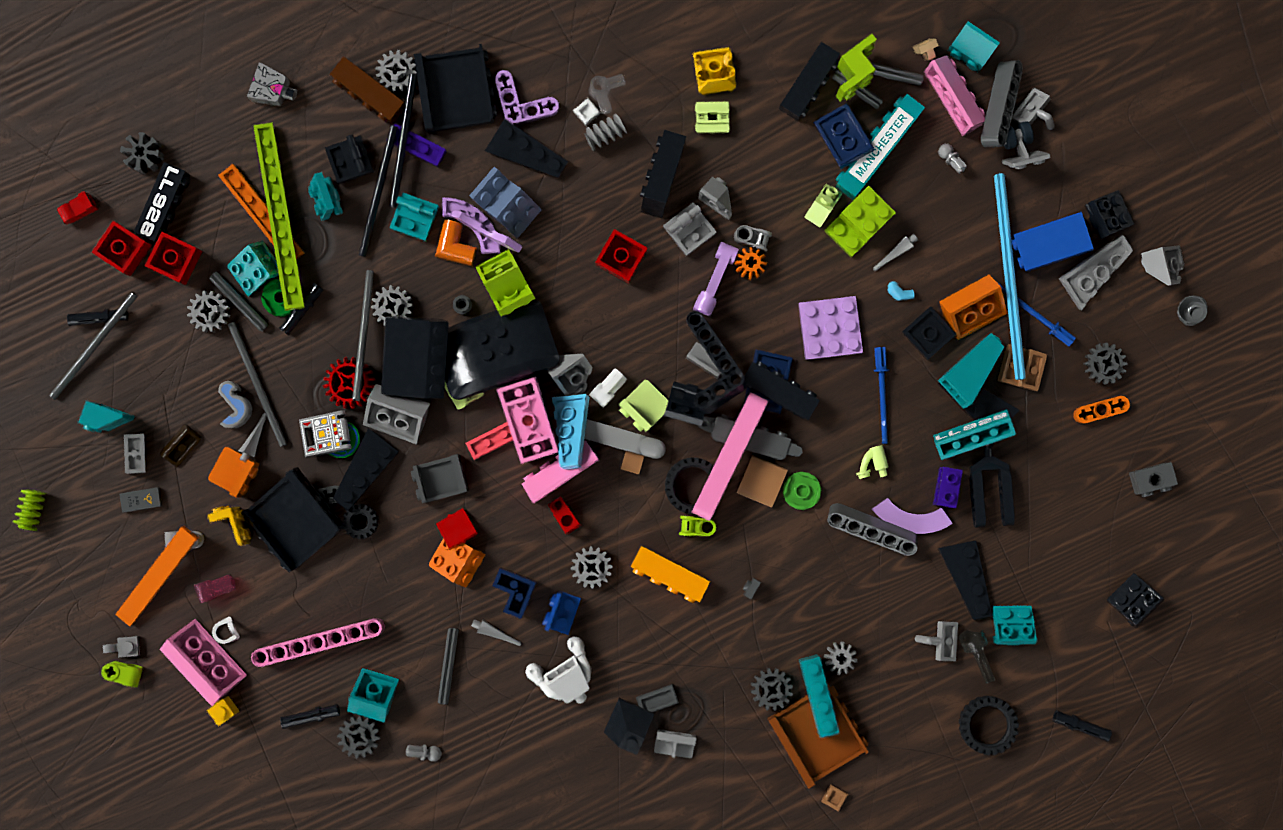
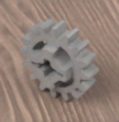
[375,50,417,93]
[371,285,414,326]
[187,291,230,333]
[571,546,613,589]

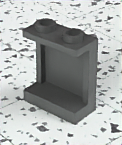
[411,454,469,503]

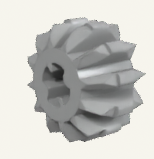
[824,641,857,675]

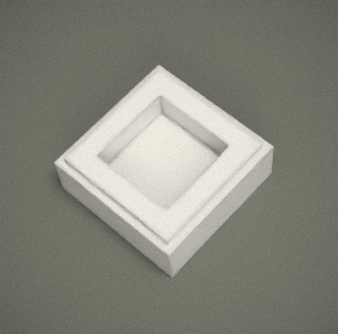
[573,98,600,126]

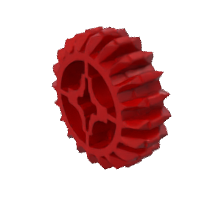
[323,357,376,409]

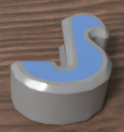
[218,381,252,429]

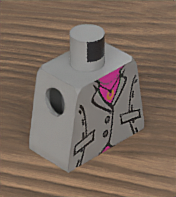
[247,63,297,106]

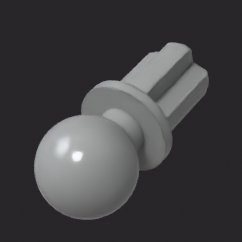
[938,144,967,173]
[406,745,442,762]

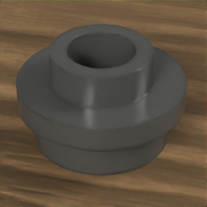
[453,295,472,314]

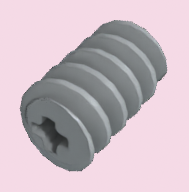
[584,114,627,151]

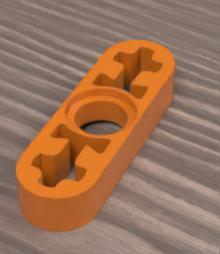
[1073,396,1130,424]

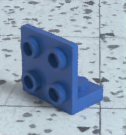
[543,591,581,635]

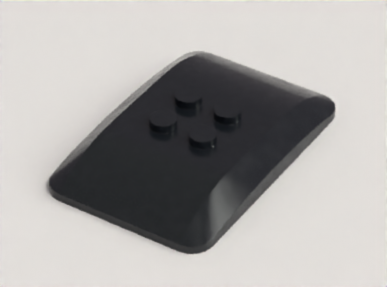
[445,300,560,400]

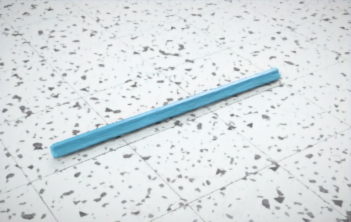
[994,173,1026,380]

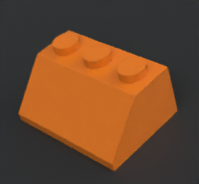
[939,275,1008,340]

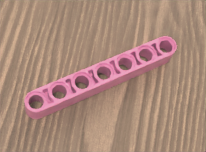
[692,392,768,521]
[251,618,385,667]

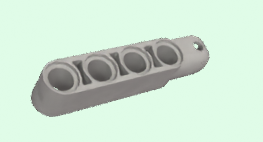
[584,419,666,459]

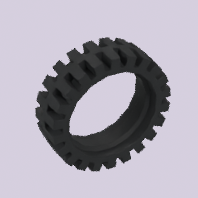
[665,457,714,514]
[959,696,1019,755]

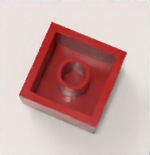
[92,221,152,277]
[595,229,648,284]
[145,232,202,285]

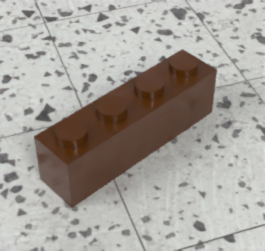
[330,56,405,124]

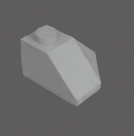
[698,177,732,220]
[1141,245,1184,285]
[547,354,592,396]

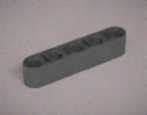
[981,60,1023,148]
[827,503,918,556]

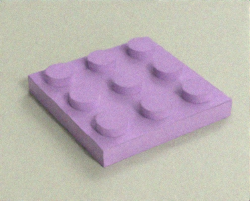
[798,296,863,360]

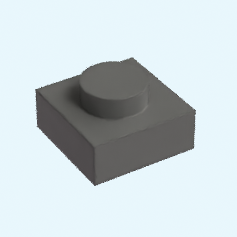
[742,578,761,599]

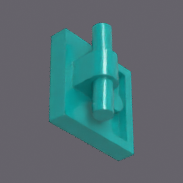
[308,172,343,221]
[390,192,439,242]
[992,606,1037,645]

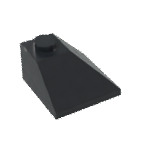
[604,698,654,755]

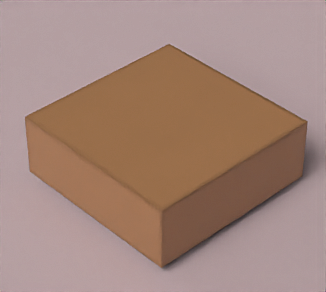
[621,451,644,474]
[821,784,848,812]

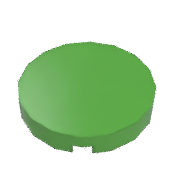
[783,472,821,510]

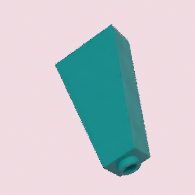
[938,333,1004,409]

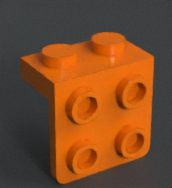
[208,447,259,498]
[429,539,486,588]

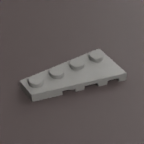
[1059,235,1133,310]

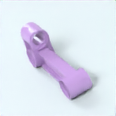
[693,242,739,317]

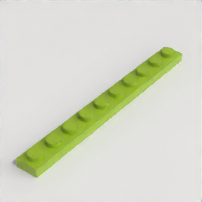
[253,123,305,311]

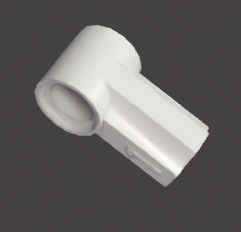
[589,369,627,408]

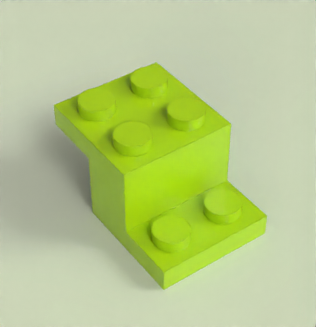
[836,34,877,102]
[825,186,896,257]
[476,249,535,317]

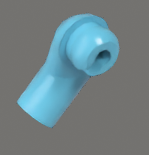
[888,281,914,301]

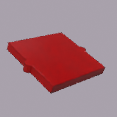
[436,508,478,550]

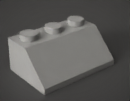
[363,384,430,444]

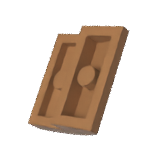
[998,344,1047,391]
[737,455,788,508]

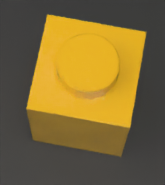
[207,696,240,726]

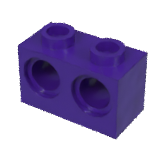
[933,467,963,508]

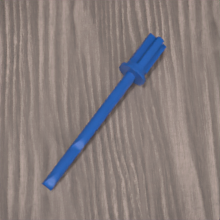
[997,282,1076,346]
[874,347,889,444]

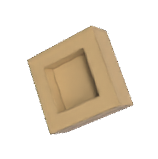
[913,39,938,60]

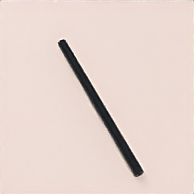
[389,74,417,208]
[359,125,398,257]

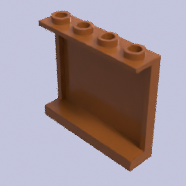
[767,684,869,789]

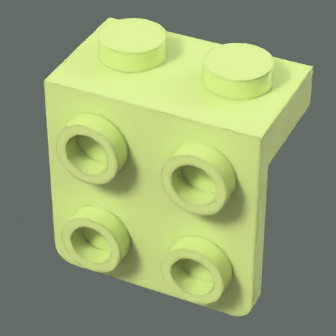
[619,380,668,432]

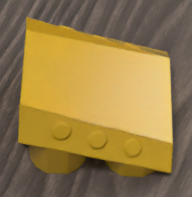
[693,47,736,96]

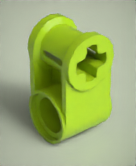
[679,516,716,536]
[101,661,143,687]

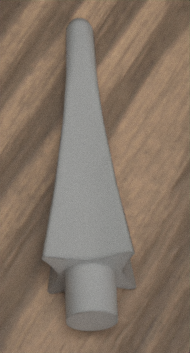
[873,234,918,271]
[239,413,267,462]
[471,619,521,646]

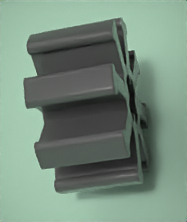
[120,132,164,174]

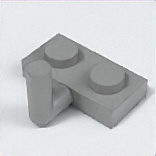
[1012,88,1054,130]
[915,621,958,661]

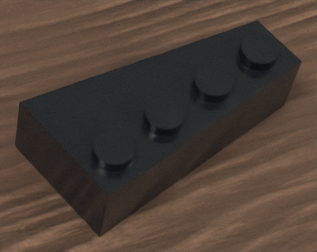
[640,130,686,218]

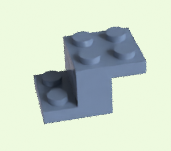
[470,167,542,238]

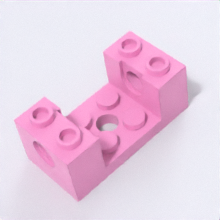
[497,376,558,464]

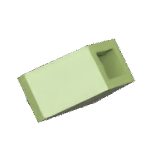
[804,184,842,227]

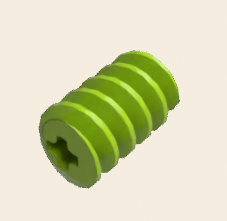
[13,489,47,531]

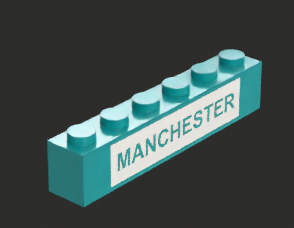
[835,94,925,200]

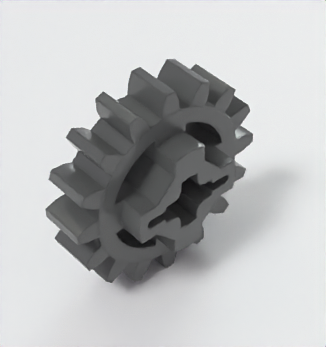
[1083,343,1127,385]
[751,668,793,711]
[337,715,381,759]

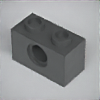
[1129,462,1178,497]

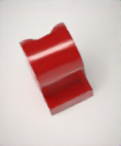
[57,191,98,224]
[548,496,582,535]

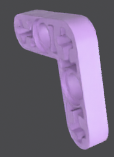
[495,70,559,125]

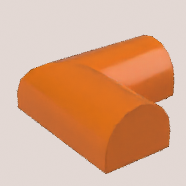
[435,219,477,266]

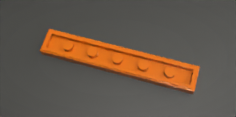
[218,164,304,260]
[115,526,199,626]

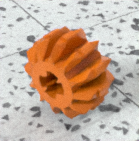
[734,247,767,280]

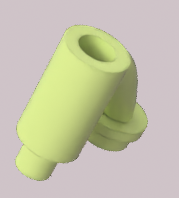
[856,445,889,479]

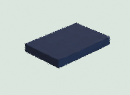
[814,103,874,169]
[743,350,793,414]

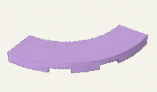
[442,197,501,254]
[451,210,522,253]
[872,498,953,534]

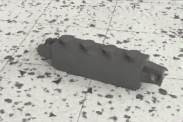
[699,414,803,460]

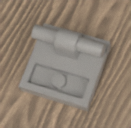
[663,203,717,256]

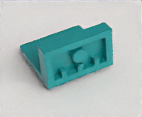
[227,241,279,296]

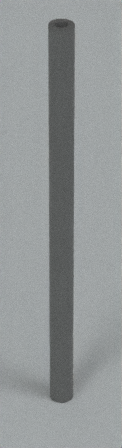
[352,270,374,401]
[49,292,138,400]
[228,322,287,447]

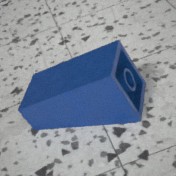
[1011,212,1094,272]

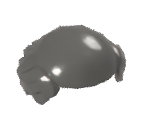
[1177,295,1208,326]

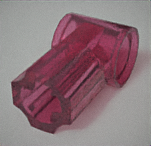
[194,574,236,603]

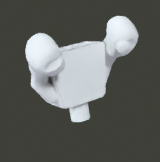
[526,637,591,704]

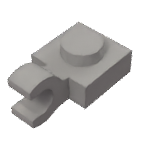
[103,636,140,657]

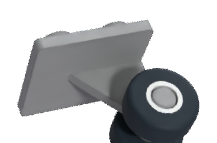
[1002,121,1051,169]

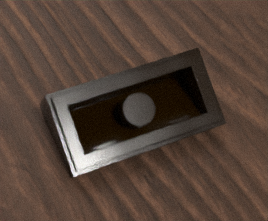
[160,424,202,468]

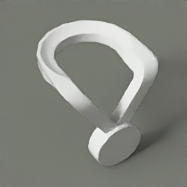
[212,617,240,644]

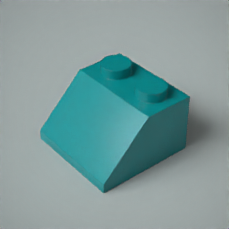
[948,21,1000,71]
[78,401,135,433]
[347,668,399,723]

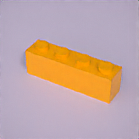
[631,546,710,603]

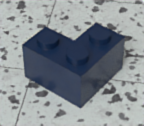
[492,567,537,619]

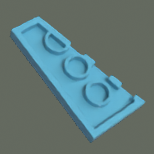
[552,394,589,469]

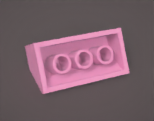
[924,56,986,136]
[522,441,599,503]
[160,619,247,706]

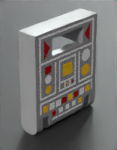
[299,410,351,458]

